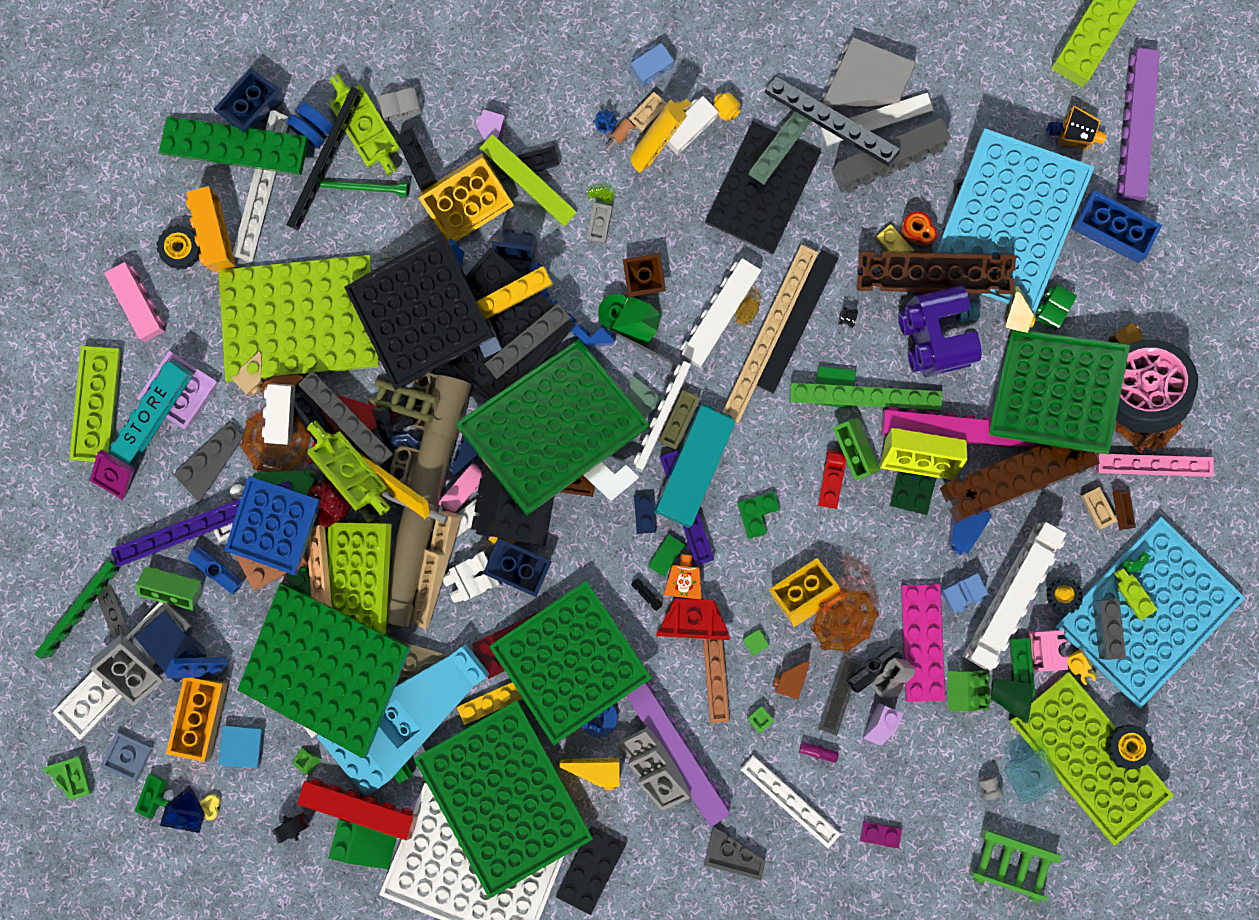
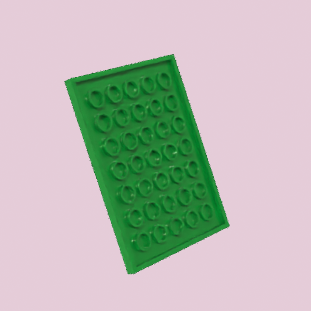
[456,339,650,516]
[237,583,411,758]
[413,700,593,899]

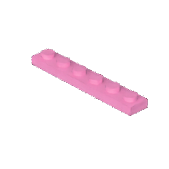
[1096,454,1214,477]

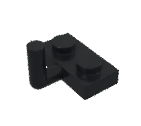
[371,406,413,446]

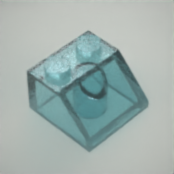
[1004,749,1061,805]

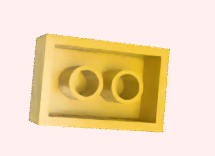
[769,558,842,627]

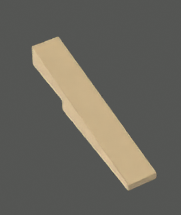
[411,511,462,629]

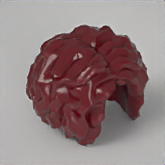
[307,479,352,528]

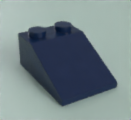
[213,68,284,133]
[492,229,537,262]
[483,538,552,597]
[134,610,207,683]

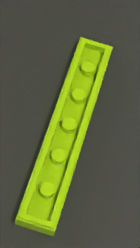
[479,134,577,226]

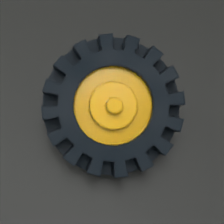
[1047,577,1083,615]

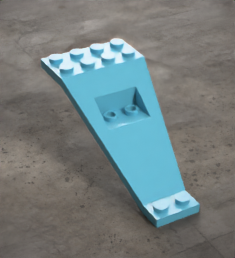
[317,644,489,797]

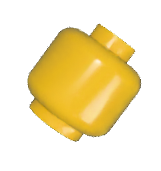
[713,92,741,121]

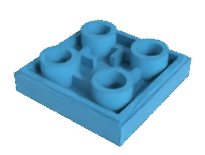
[218,725,263,768]

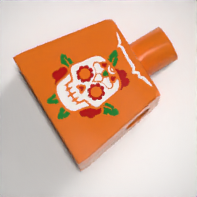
[664,554,701,599]

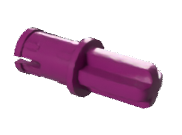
[799,741,839,763]

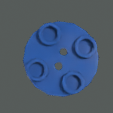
[582,705,618,738]

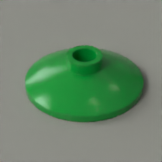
[598,293,627,332]

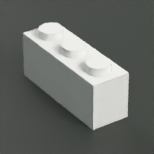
[667,96,719,155]
[262,383,295,445]

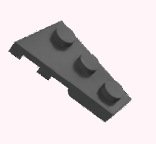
[704,826,766,880]

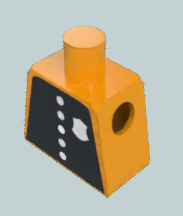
[1058,106,1107,150]

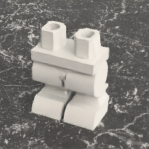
[443,551,501,603]

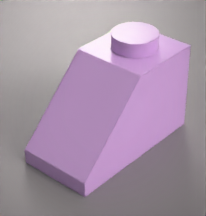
[476,109,506,142]

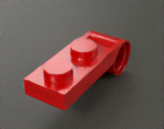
[818,449,846,509]

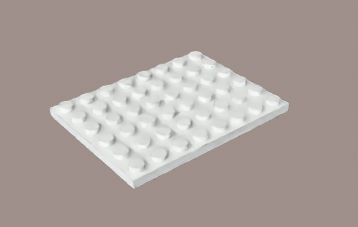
[379,782,564,920]

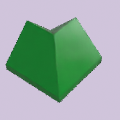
[611,297,661,347]

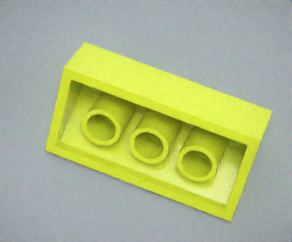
[880,428,967,480]

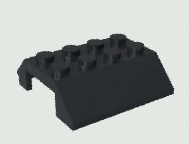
[471,461,554,546]

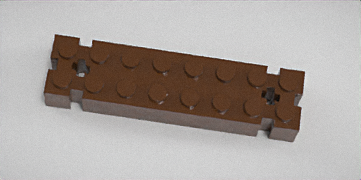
[856,250,1016,294]
[940,444,1100,523]

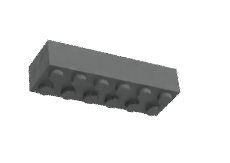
[832,118,951,193]

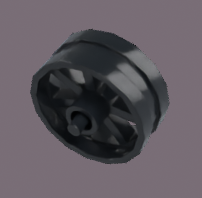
[272,813,310,844]

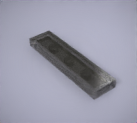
[818,655,862,736]

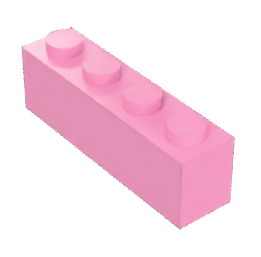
[104,262,165,342]

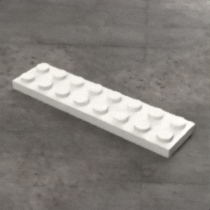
[53,602,192,740]

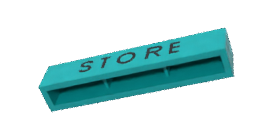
[108,361,194,468]

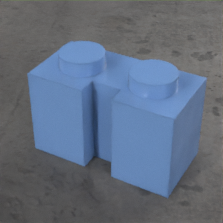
[630,43,674,87]
[940,573,988,613]

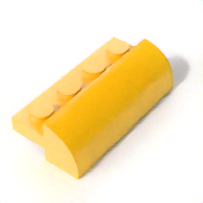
[630,99,692,173]

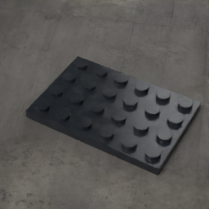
[705,121,821,254]

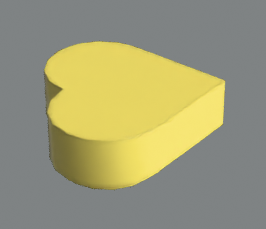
[195,794,221,820]

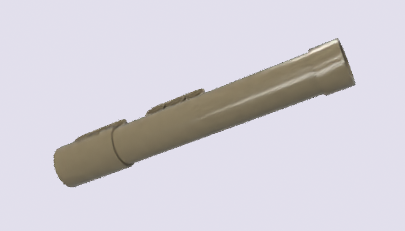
[386,373,472,627]

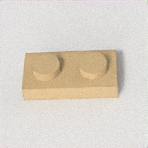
[628,92,667,133]
[1081,487,1117,530]

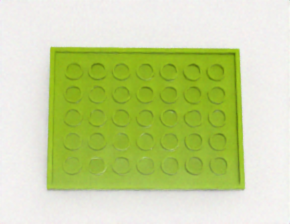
[218,255,380,383]

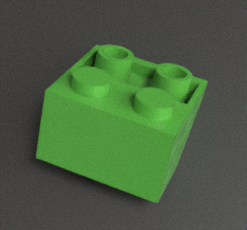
[947,670,991,712]

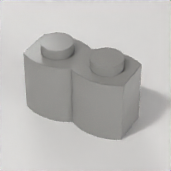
[378,86,421,122]
[872,658,915,698]

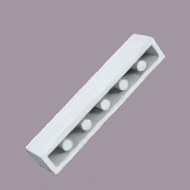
[680,258,761,368]

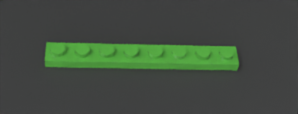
[789,383,942,410]

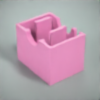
[1028,629,1068,672]

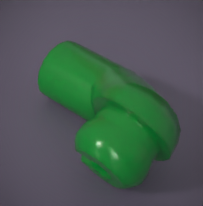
[1122,551,1151,573]

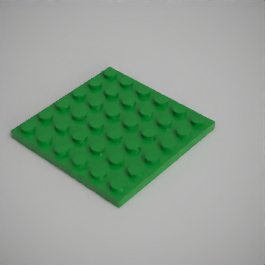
[989,329,1130,455]
[489,581,652,745]

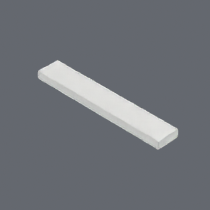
[821,93,933,146]
[740,755,841,849]

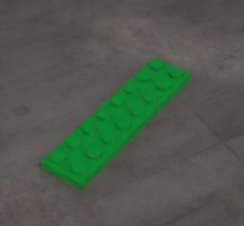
[159,116,309,175]

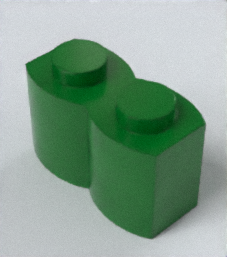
[1035,284,1077,330]

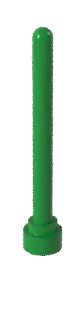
[320,180,409,198]

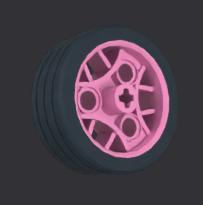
[1116,340,1198,433]

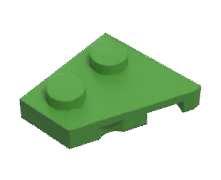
[43,756,92,800]

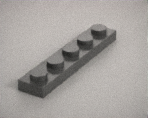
[485,303,571,379]

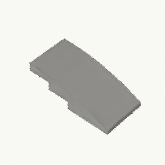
[618,727,691,811]

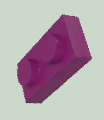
[860,821,902,849]

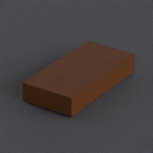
[1112,490,1136,530]

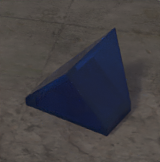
[160,785,205,833]

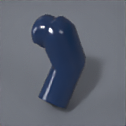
[391,431,421,449]

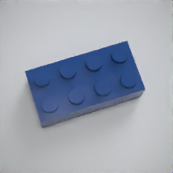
[1070,190,1162,263]

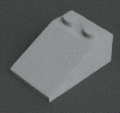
[90,634,163,707]

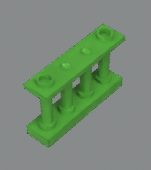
[969,828,1061,903]

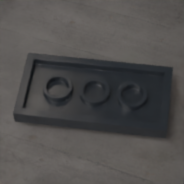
[556,826,626,915]

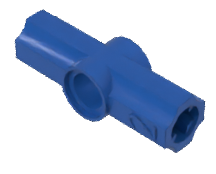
[187,546,244,595]

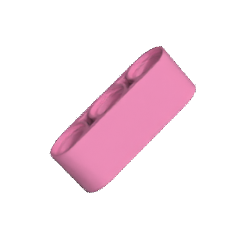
[439,462,486,514]

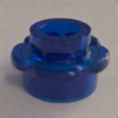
[1045,122,1065,136]

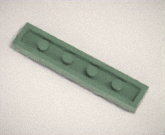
[748,111,811,185]

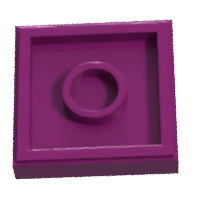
[90,449,134,500]

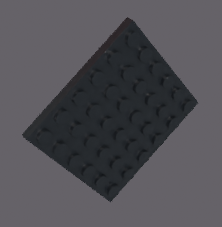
[344,232,495,390]
[448,247,576,401]

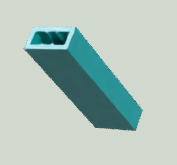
[653,405,736,528]

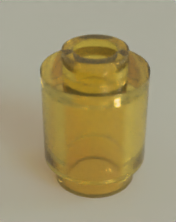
[734,297,760,326]

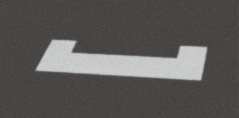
[584,462,639,501]

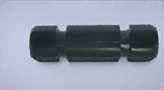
[631,578,663,611]

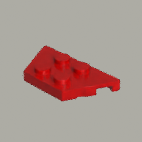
[656,598,731,640]

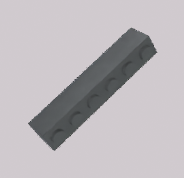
[298,371,394,469]

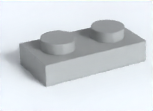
[586,203,612,244]

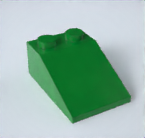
[328,819,397,869]

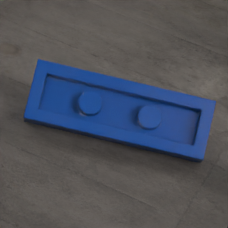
[165,657,228,679]

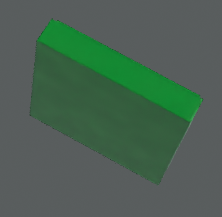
[815,366,856,409]

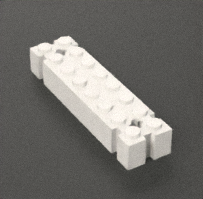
[962,522,1066,670]

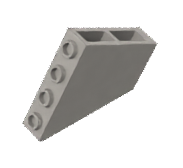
[820,37,916,111]

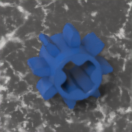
[593,109,618,134]

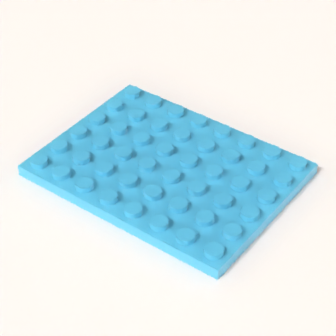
[936,128,1095,313]
[1054,517,1245,709]

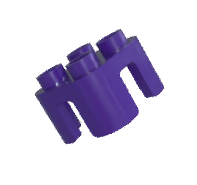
[898,285,982,378]

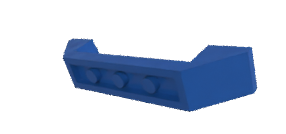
[530,261,615,346]

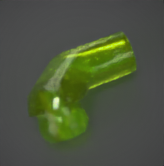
[587,187,614,204]

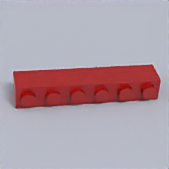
[297,778,419,841]

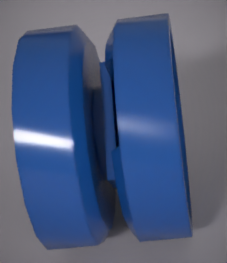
[285,101,333,149]

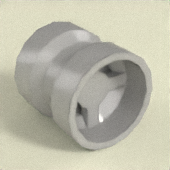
[978,775,1004,801]

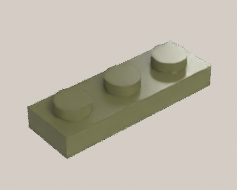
[659,390,700,450]

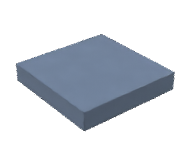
[100,731,154,783]

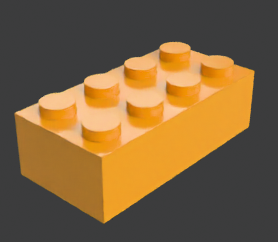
[185,186,236,273]
[166,677,228,762]

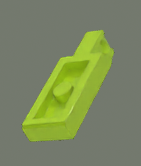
[1114,568,1157,621]

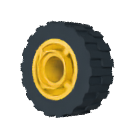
[156,225,201,270]
[1105,725,1154,769]

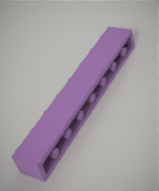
[1116,48,1160,202]
[626,682,731,827]

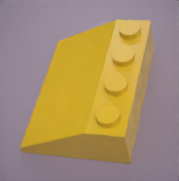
[418,153,514,241]

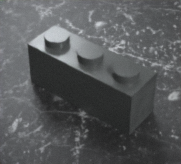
[1093,599,1126,660]

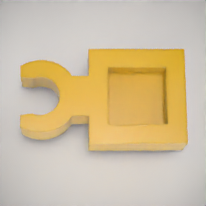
[1067,649,1097,685]

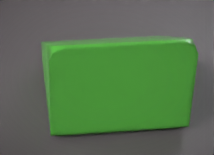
[292,747,321,775]

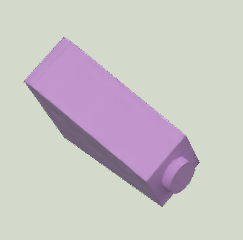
[863,702,903,746]

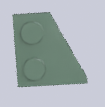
[628,376,662,420]

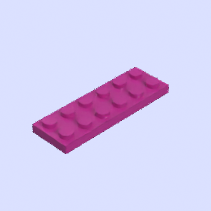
[901,584,945,702]

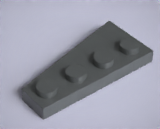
[173,422,245,503]

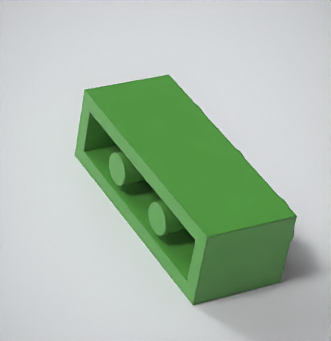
[833,418,880,481]
[136,566,202,611]

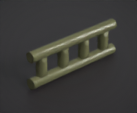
[368,379,439,423]

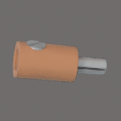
[604,119,635,152]

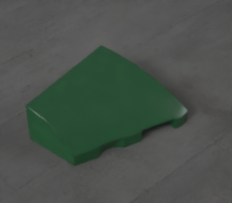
[991,678,1034,724]

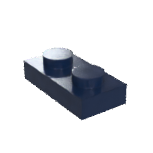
[634,494,656,534]

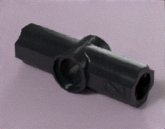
[847,646,903,693]

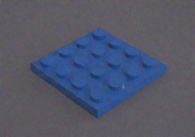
[224,476,321,575]

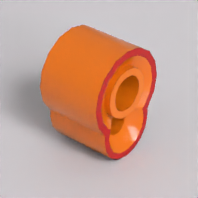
[900,211,937,248]

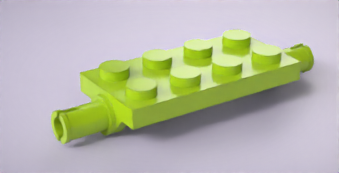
[329,74,400,176]
[307,421,390,515]

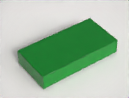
[648,535,685,577]

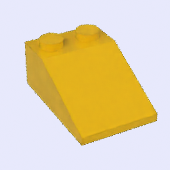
[560,758,620,790]

